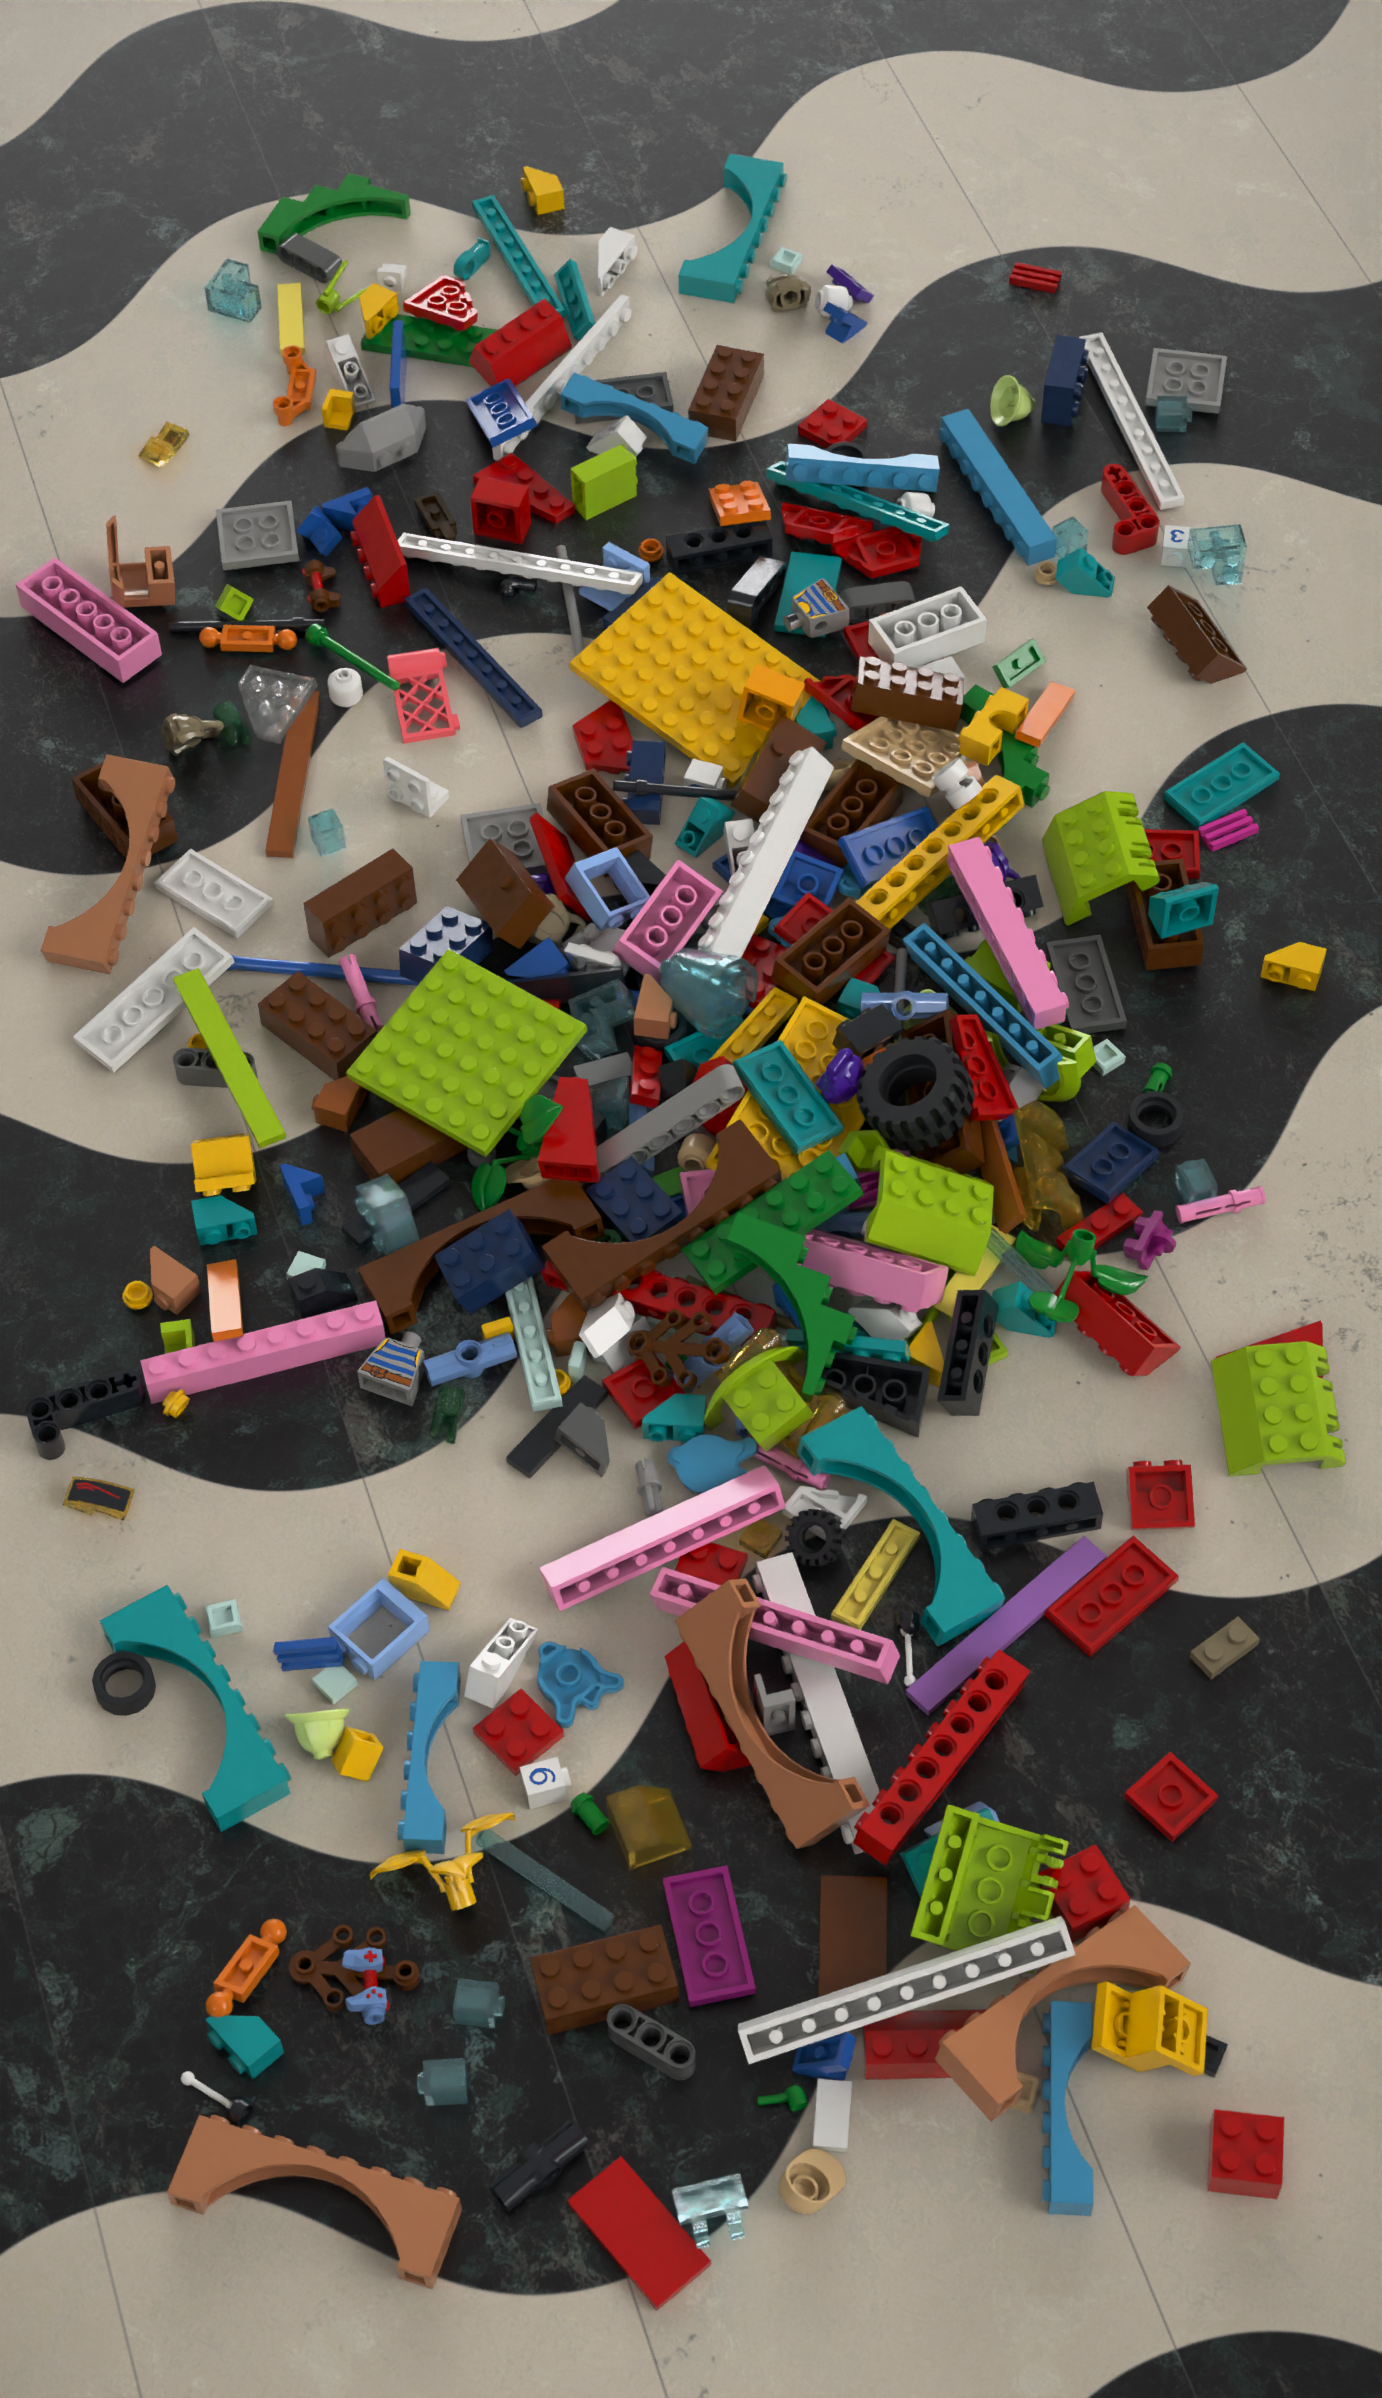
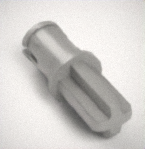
[635,1459,663,1517]

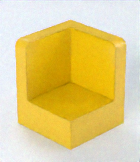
[322,389,356,430]
[331,1726,384,1781]

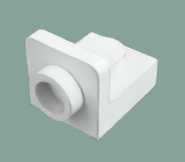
[377,264,407,292]

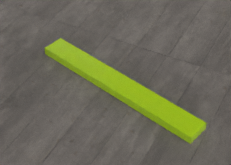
[173,968,286,1149]

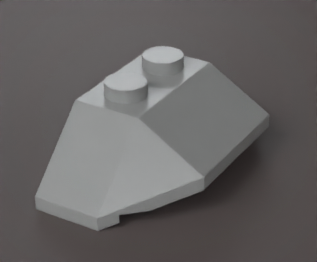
[336,403,426,472]

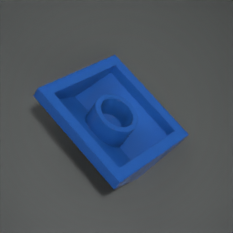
[772,851,844,907]

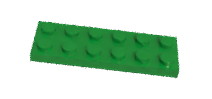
[361,314,497,367]
[681,1150,864,1295]

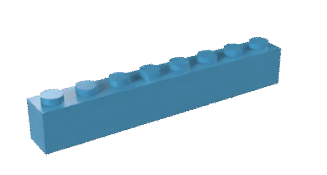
[938,409,1057,566]
[903,922,1062,1089]

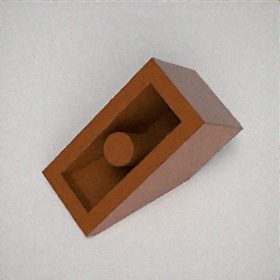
[312,1076,369,1132]
[546,1293,589,1357]

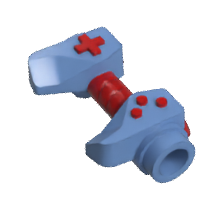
[342,1948,390,2025]

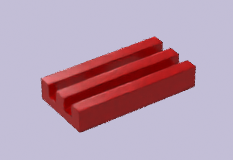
[1009,262,1062,293]

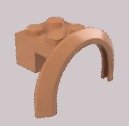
[106,515,175,609]

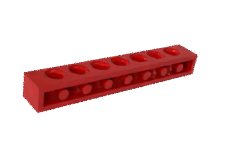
[541,1261,778,1352]
[853,1649,1031,1866]

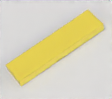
[277,283,305,356]
[933,1225,1017,1318]
[831,1519,920,1630]

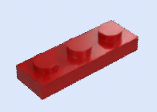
[629,1045,662,1109]
[1056,1193,1143,1257]

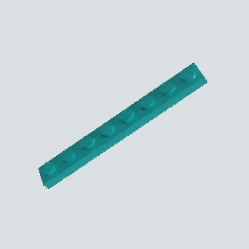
[472,195,566,318]
[766,461,950,542]

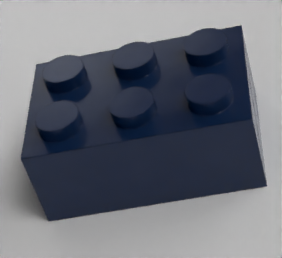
[1041,335,1089,426]
[399,906,493,983]
[585,1156,685,1243]
[434,1209,545,1314]

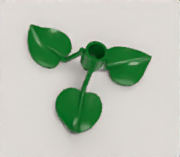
[471,1094,563,1212]
[1015,1229,1148,1323]

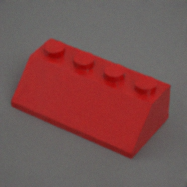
[469,298,572,387]
[350,495,410,608]
[1054,1271,1181,1377]
[664,1641,755,1772]
[863,2009,988,2080]

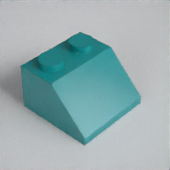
[1148,882,1219,939]

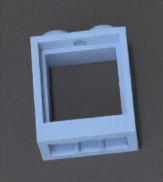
[564,847,650,931]
[328,1578,430,1680]

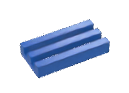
[273,1637,345,1671]

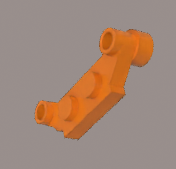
[273,345,317,426]

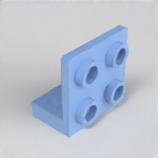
[579,542,650,611]

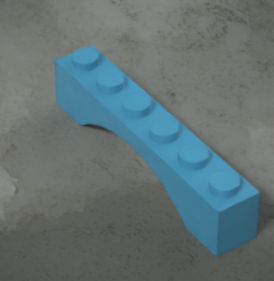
[561,372,708,464]
[785,444,940,492]
[398,1661,461,1854]
[1042,2001,1093,2216]

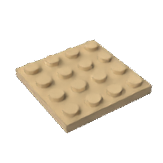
[841,716,981,797]

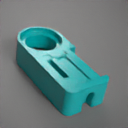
[453,237,491,280]

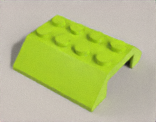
[1041,791,1160,926]
[865,1145,994,1276]
[1210,1341,1346,1477]
[910,1804,1069,1974]

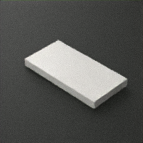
[154,849,273,939]

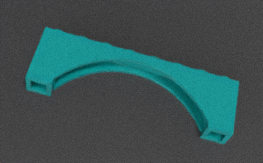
[678,154,787,303]
[796,1406,1005,1647]
[99,1584,291,1832]

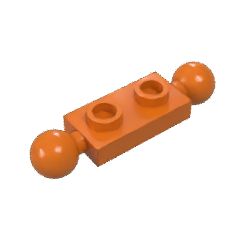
[199,625,297,652]
[206,1919,287,2017]

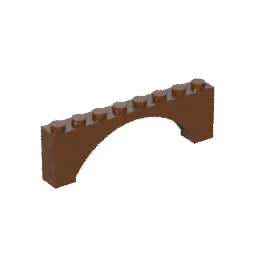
[542,1119,782,1312]
[358,1179,605,1335]

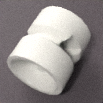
[931,757,982,809]

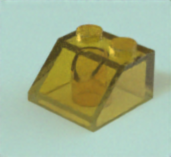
[606,1785,692,1870]

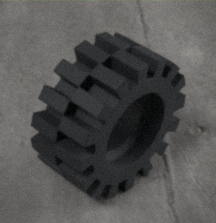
[785,1509,846,1566]

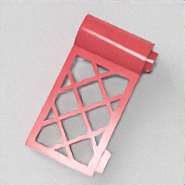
[387,648,460,744]

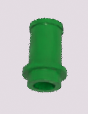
[1143,1063,1172,1094]
[570,1792,610,1835]

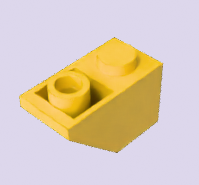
[520,166,565,215]
[359,283,399,339]
[1261,942,1327,991]
[388,1549,461,1611]

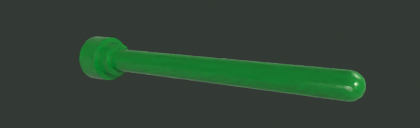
[305,623,400,691]

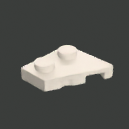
[782,1486,867,1541]

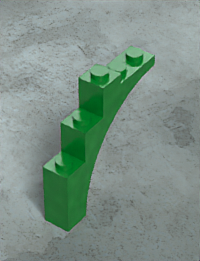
[257,173,411,255]
[959,684,1050,828]
[726,1212,858,1404]

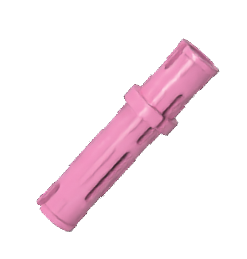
[339,954,383,1033]
[1175,1185,1266,1224]
[747,1434,831,1491]

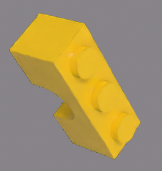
[958,687,1029,766]

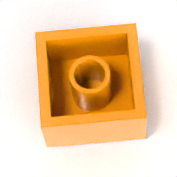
[737,664,805,731]

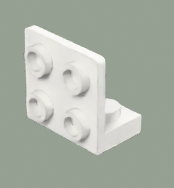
[383,757,449,818]
[564,927,630,977]

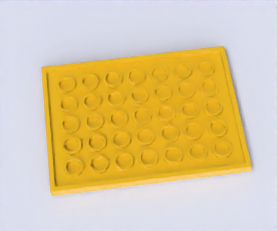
[569,572,820,789]

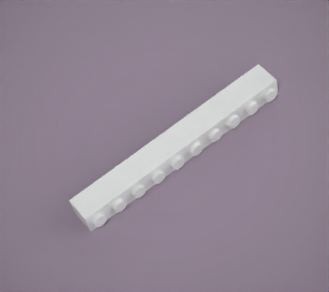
[694,746,834,978]
[752,1552,891,1854]
[738,1916,1076,2064]

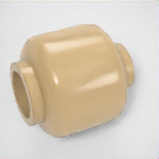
[677,1133,716,1172]

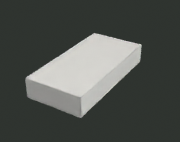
[813,2079,852,2153]

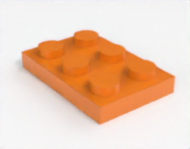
[708,481,771,526]

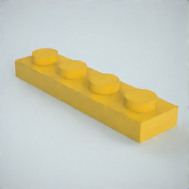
[709,987,798,1064]

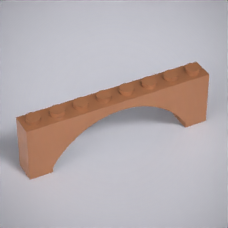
[40,754,175,974]
[675,1578,870,1849]
[935,1905,1191,2121]
[167,2115,462,2289]

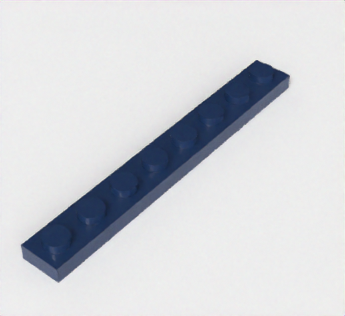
[405,587,543,728]

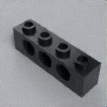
[666,520,773,575]
[925,875,1044,939]
[937,1290,999,1416]
[971,1482,1103,1551]

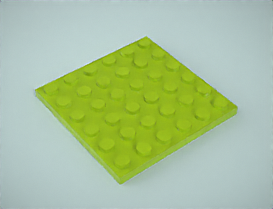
[346,949,587,1157]

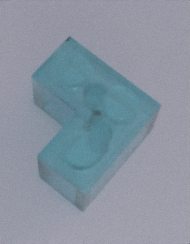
[204,258,262,323]
[1187,524,1247,586]
[568,979,636,1061]
[355,1174,420,1255]

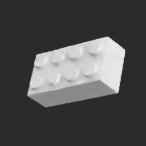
[868,586,987,668]

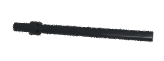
[169,617,325,633]
[612,779,737,801]

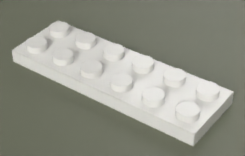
[73,927,234,1073]

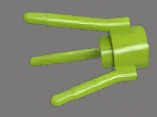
[316,259,369,314]

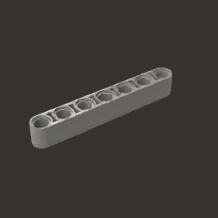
[578,1064,745,1195]

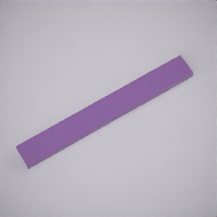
[906,1536,1107,1716]

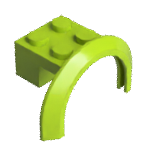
[984,1024,1096,1102]
[704,1346,814,1452]

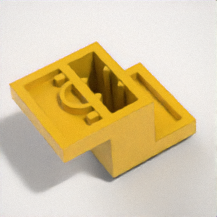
[190,1132,256,1196]
[1092,1981,1208,2076]

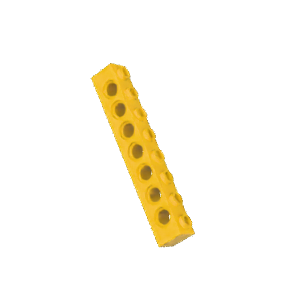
[855,775,1025,929]

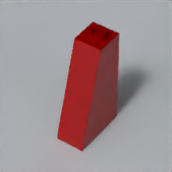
[538,1077,600,1183]

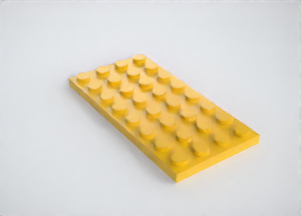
[705,996,866,1181]

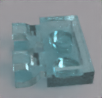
[671,2173,748,2249]

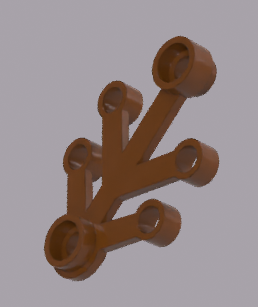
[626,1309,730,1390]
[289,1925,420,2012]

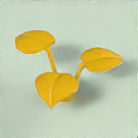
[369,1812,516,1910]

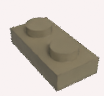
[1190,1617,1260,1679]

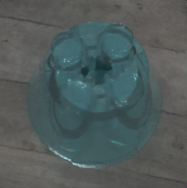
[660,947,758,1039]

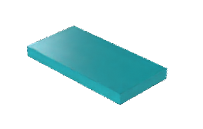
[774,552,842,637]
[1163,742,1280,829]
[732,1040,845,1155]

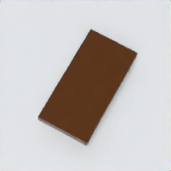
[819,1875,887,1997]

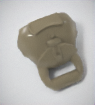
[765,273,811,312]
[161,713,224,757]
[528,893,586,948]

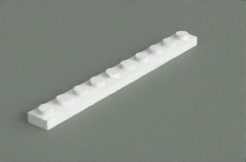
[492,294,632,461]
[1079,332,1185,510]
[397,533,643,595]

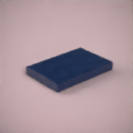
[1061,1121,1160,1204]

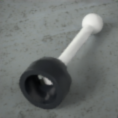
[894,1611,920,1687]
[181,2071,255,2128]

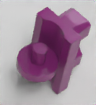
[1123,1210,1176,1270]

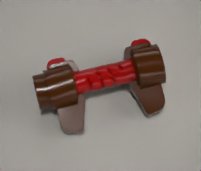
[302,560,341,612]

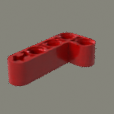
[1101,464,1160,555]

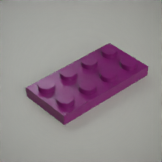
[662,1865,756,2007]

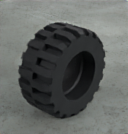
[857,1036,975,1151]

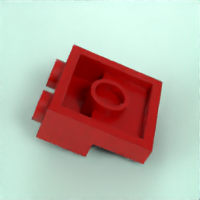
[1126,1460,1195,1530]

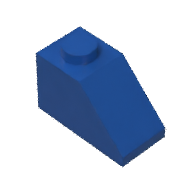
[504,937,573,979]

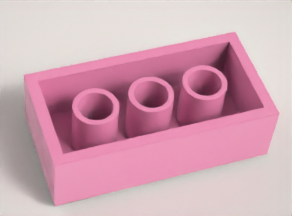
[612,859,723,983]

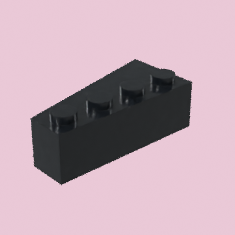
[804,1352,930,1438]

